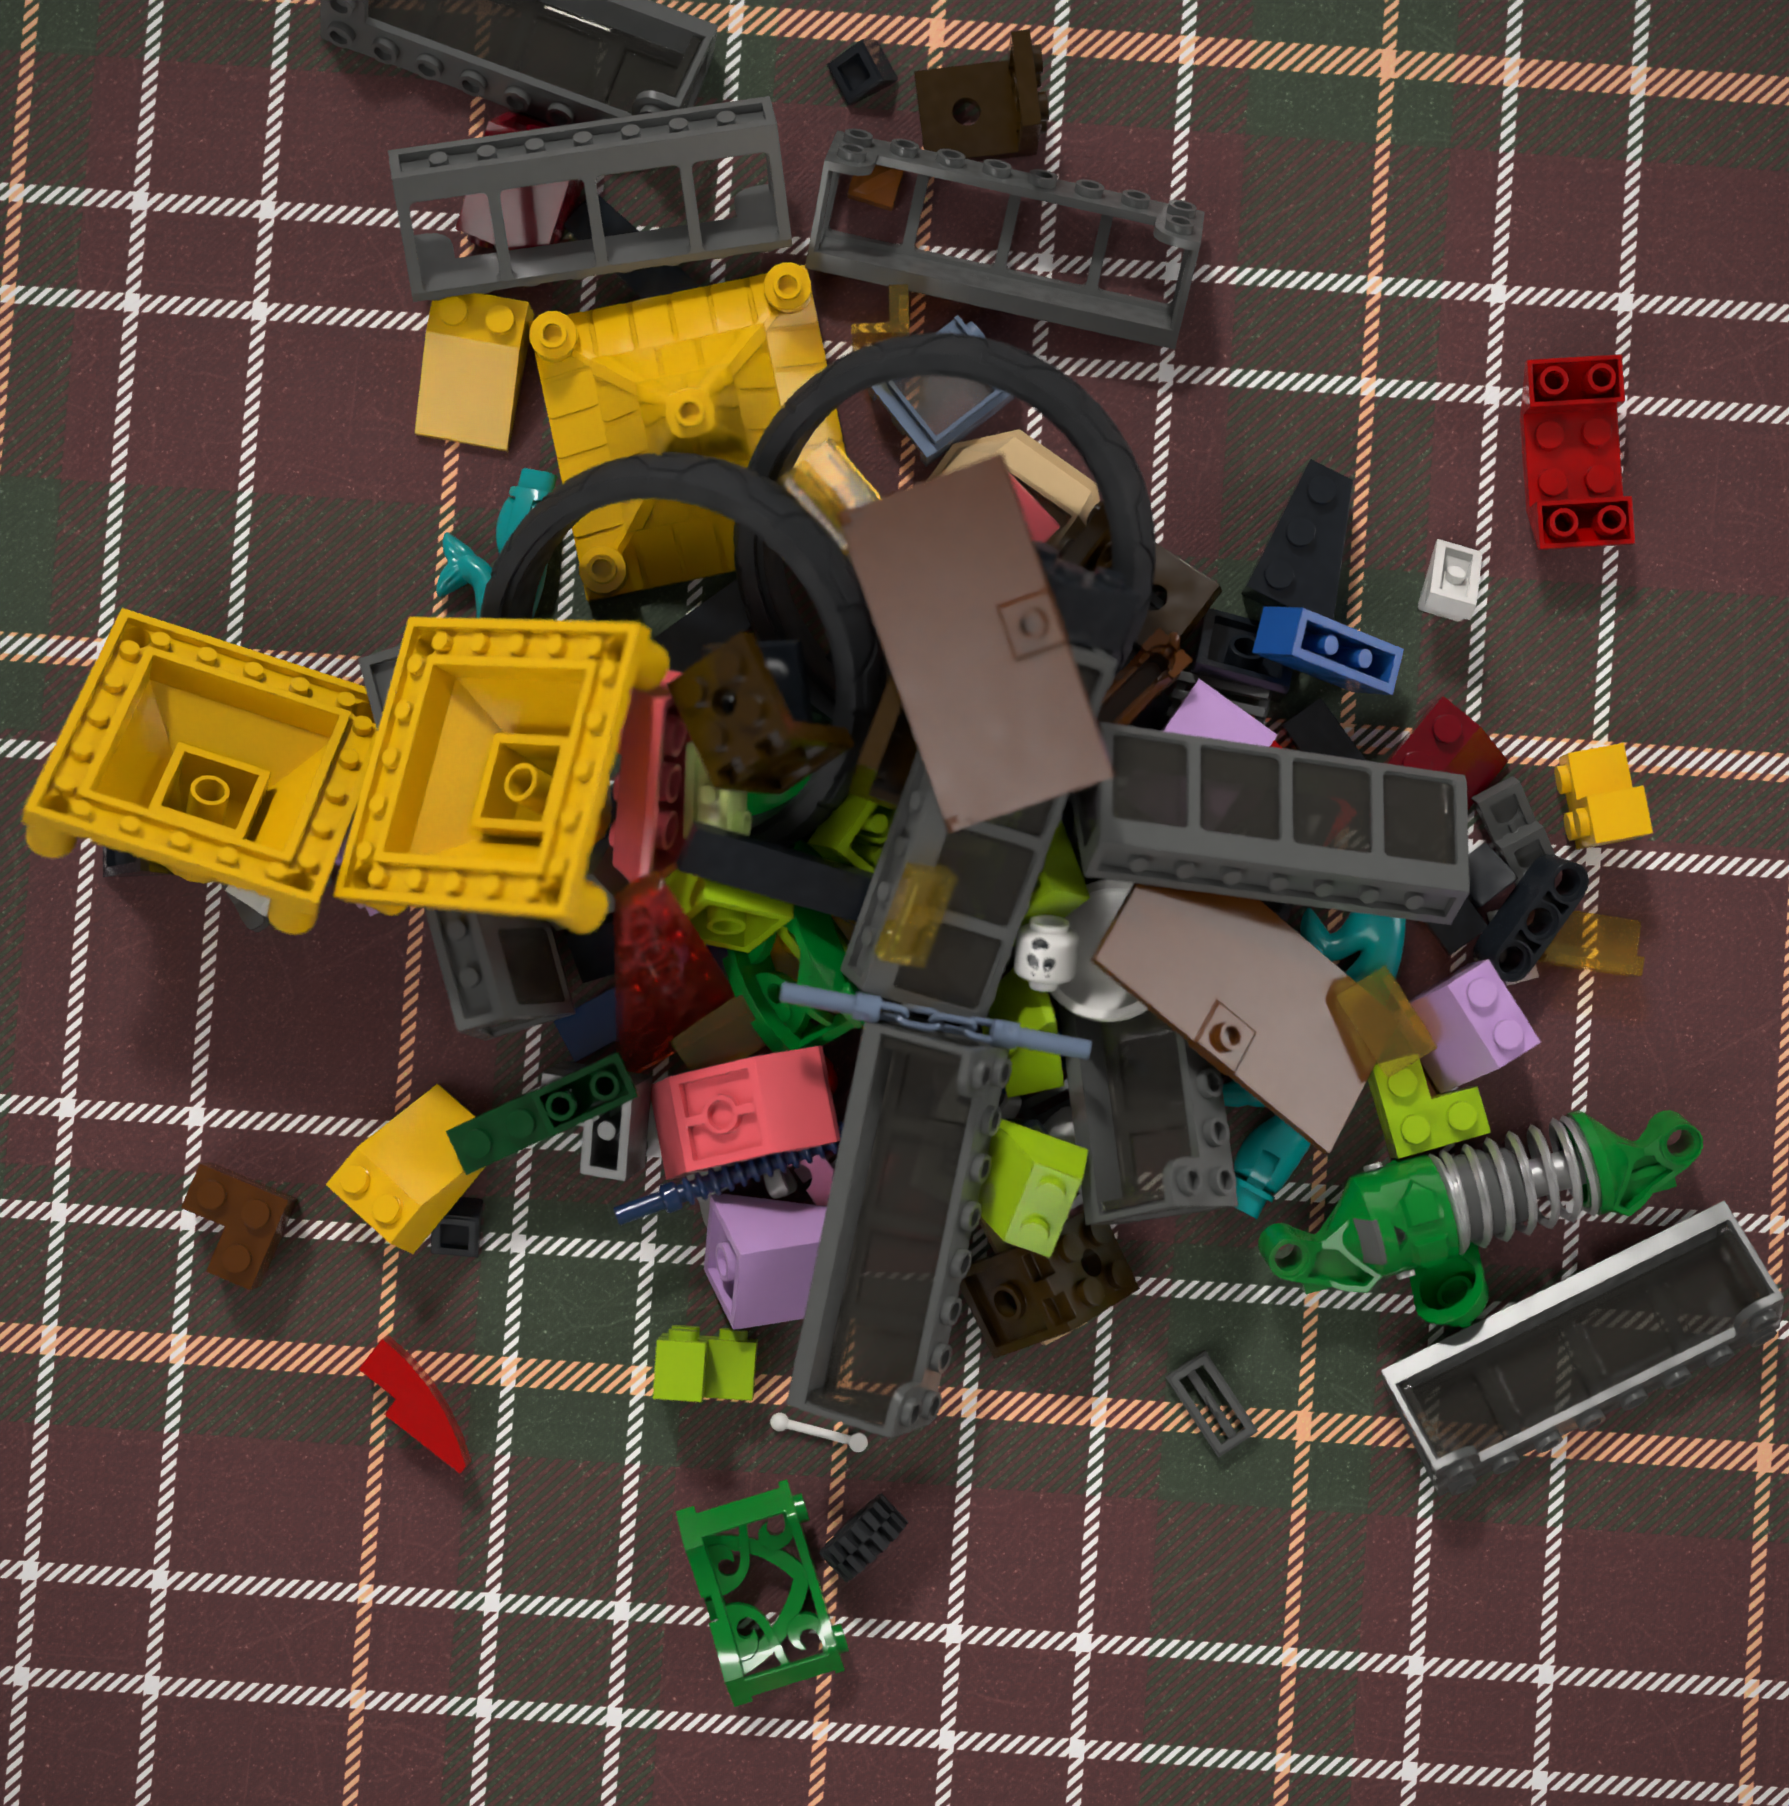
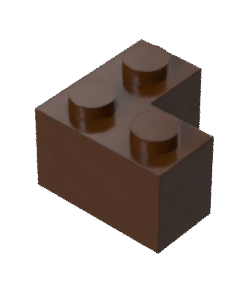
[181,1162,298,1290]

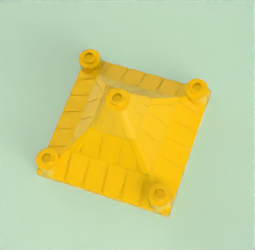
[528,262,857,602]
[22,608,377,935]
[333,617,669,933]

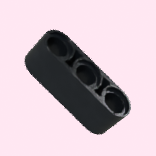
[1473,854,1589,982]

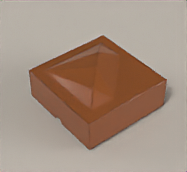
[847,164,905,211]

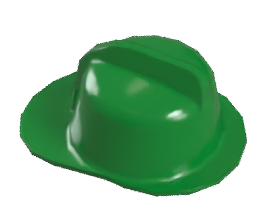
[1409,1242,1489,1329]

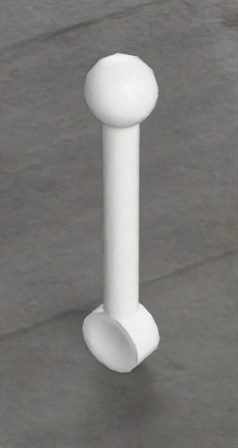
[770,1413,868,1452]

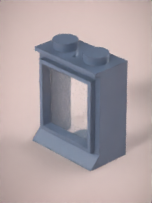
[868,315,1015,467]

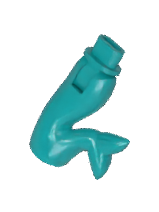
[436,468,557,620]
[1300,908,1406,1007]
[1223,1079,1311,1219]

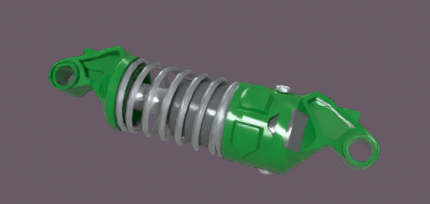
[1258,1110,1703,1295]

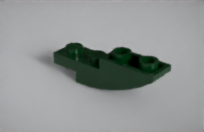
[446,1052,640,1175]

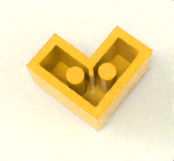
[1554,743,1653,850]

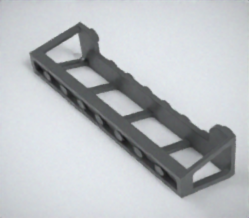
[388,96,792,302]
[805,128,1205,349]

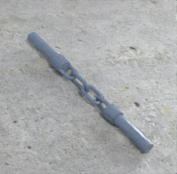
[779,982,1091,1060]

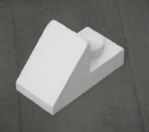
[1418,539,1483,621]

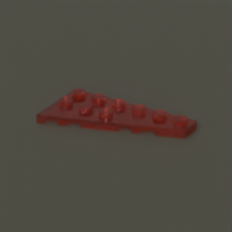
[614,869,747,1073]

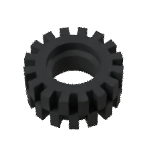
[819,1493,908,1582]

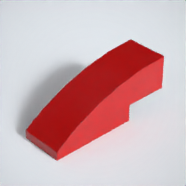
[358,1335,472,1474]

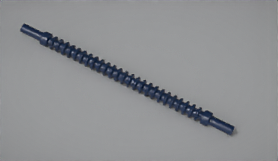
[613,1055,1066,1226]

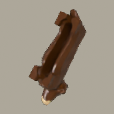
[1096,627,1192,726]

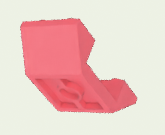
[651,1046,841,1180]

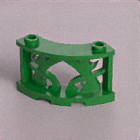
[722,839,876,1053]
[675,1479,849,1707]

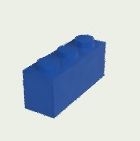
[1252,606,1404,695]

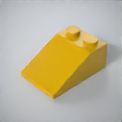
[415,293,534,452]
[326,1084,485,1254]

